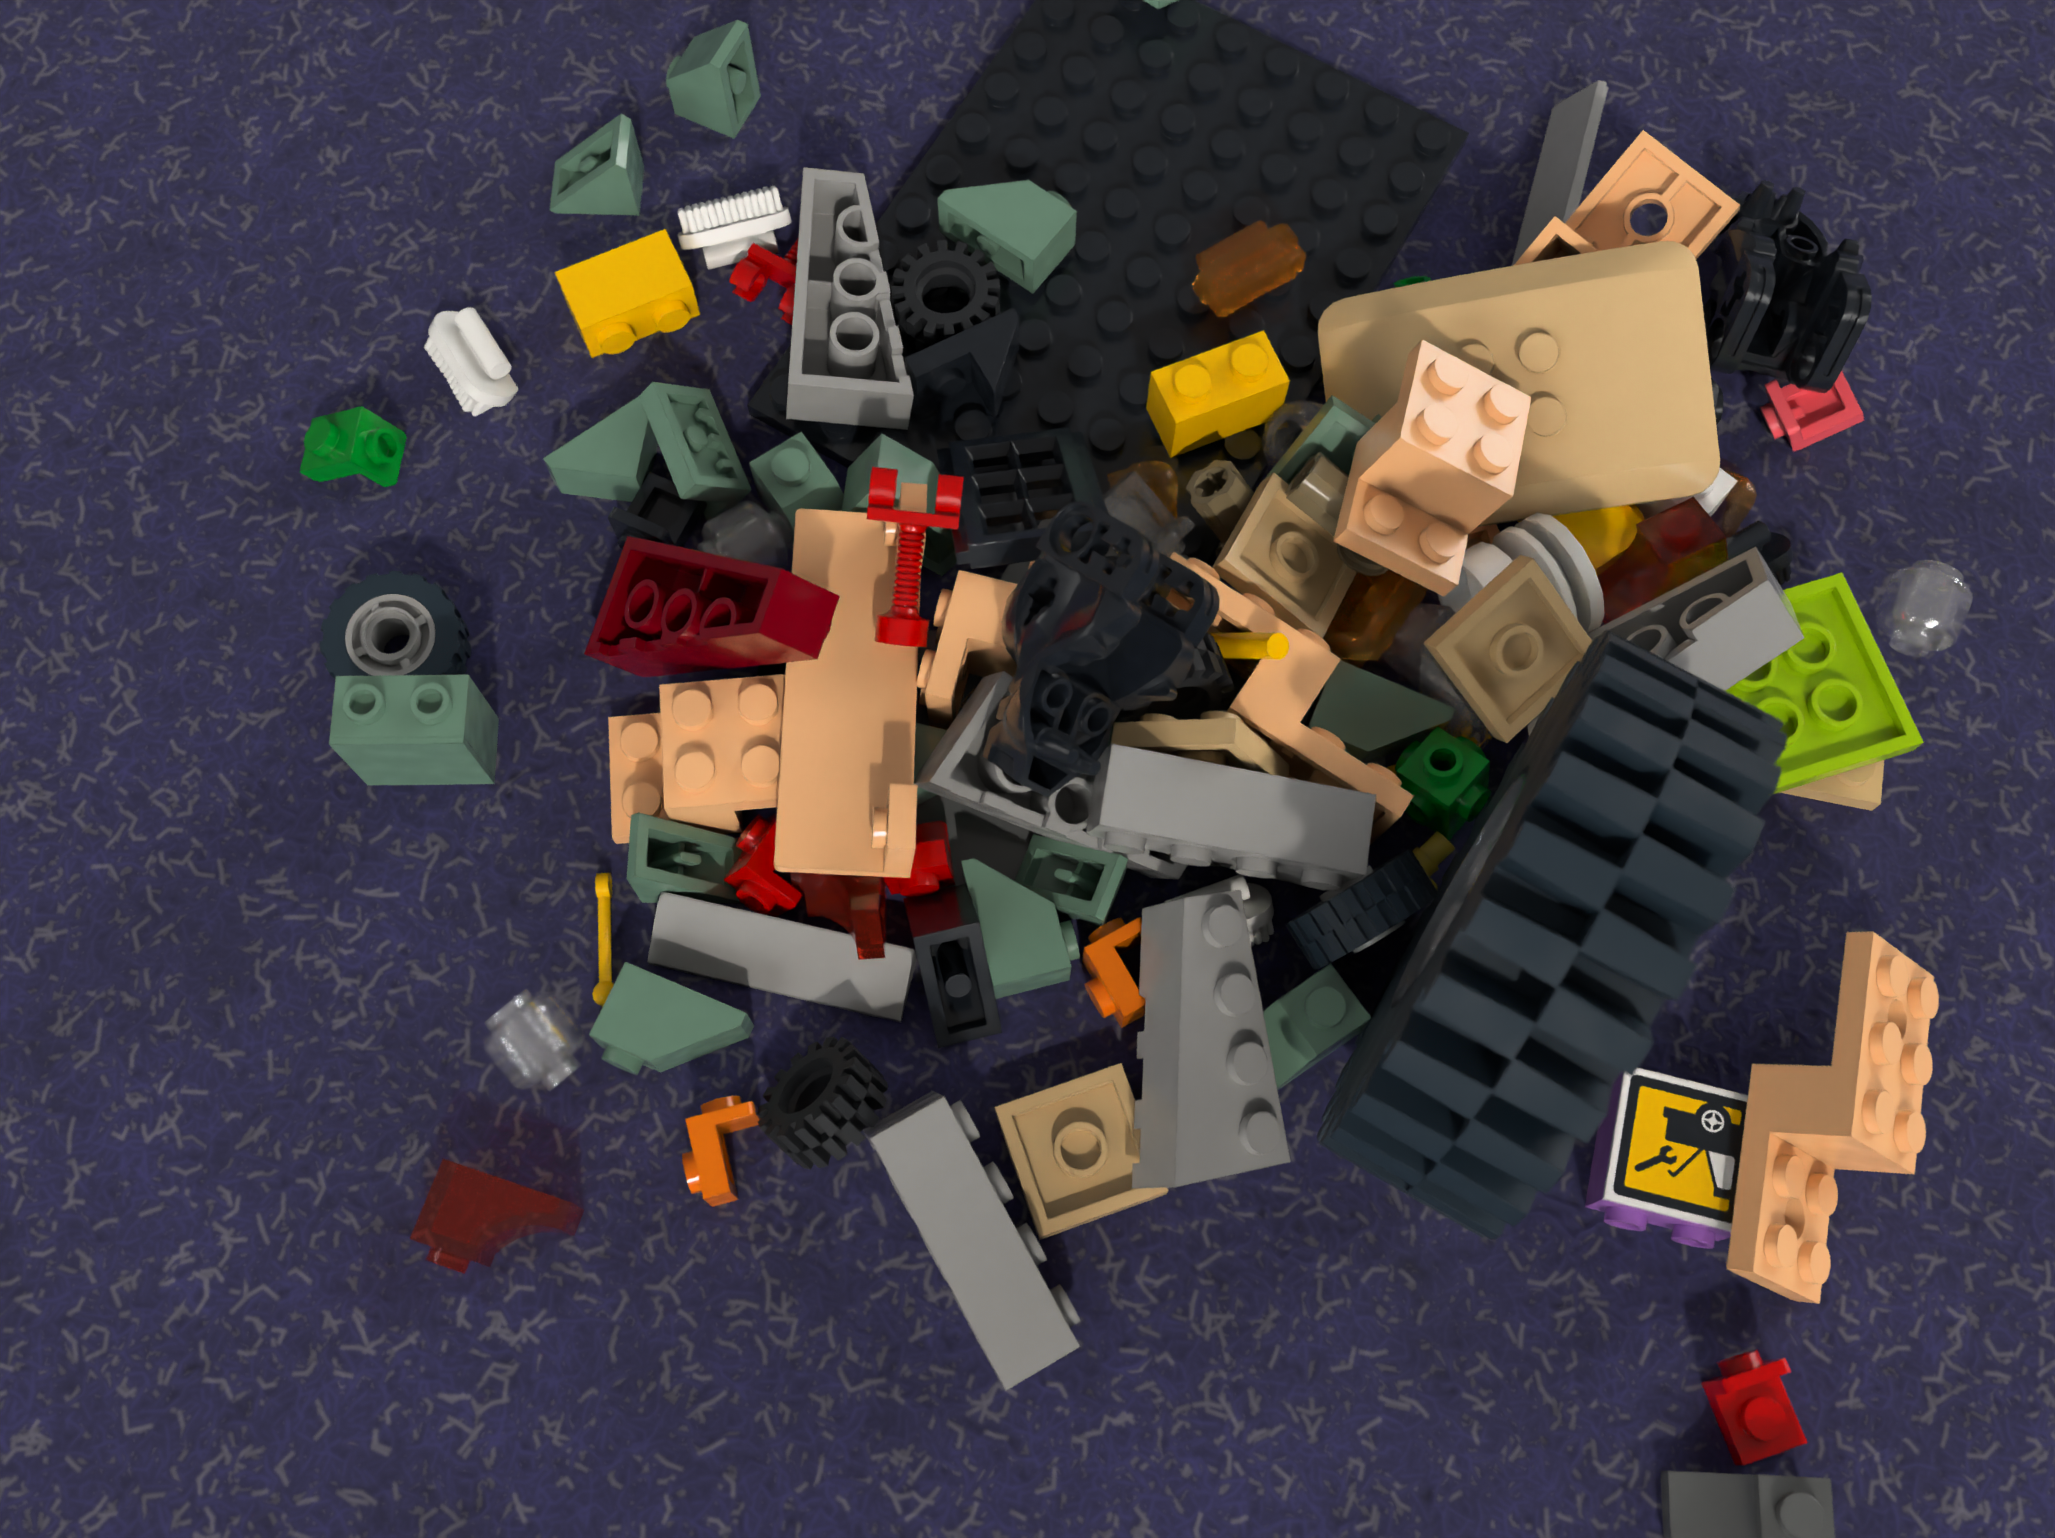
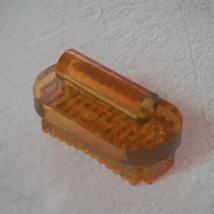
[1193,220,1306,317]

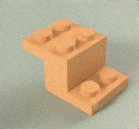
[1333,340,1531,596]
[917,561,1034,730]
[608,674,785,844]

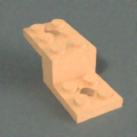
[1513,130,1740,266]
[1166,552,1414,845]
[1726,932,1939,1304]

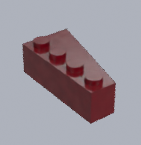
[584,536,840,677]

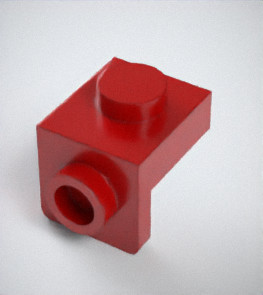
[723,812,802,917]
[883,821,955,896]

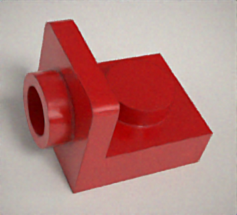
[1701,1349,1808,1466]

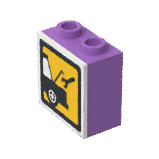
[1585,1068,1748,1249]

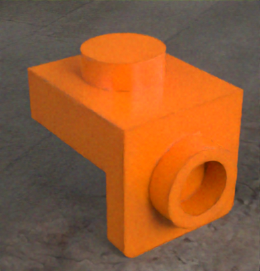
[1082,917,1145,1028]
[682,1096,761,1207]

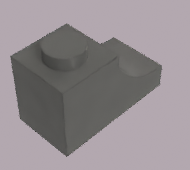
[1660,1471,1835,1538]

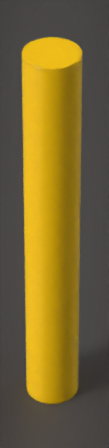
[1207,632,1289,660]

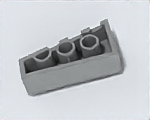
[786,167,914,430]
[1527,547,1804,736]
[914,671,1188,879]
[1086,744,1376,891]
[1132,890,1291,1188]
[863,1091,1080,1391]

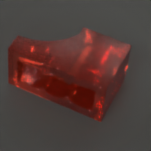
[1597,497,1729,624]
[790,872,887,960]
[410,1159,584,1274]

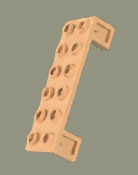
[774,482,927,878]

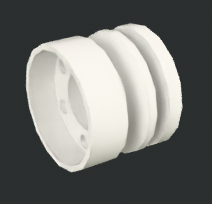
[1438,512,1605,633]

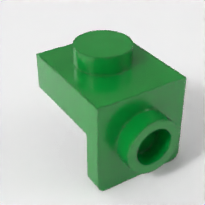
[300,406,406,487]

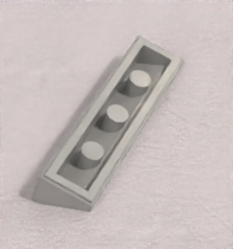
[1512,80,1608,266]
[647,892,917,1023]

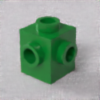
[1395,726,1492,840]

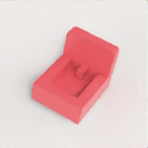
[1760,370,1864,452]

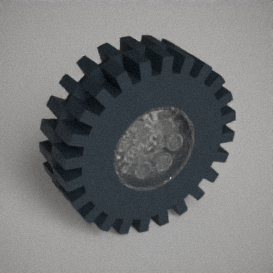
[1317,629,1787,1240]

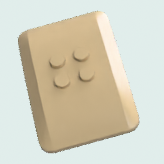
[1318,241,1720,527]

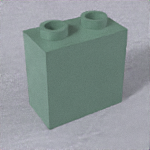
[329,675,499,785]

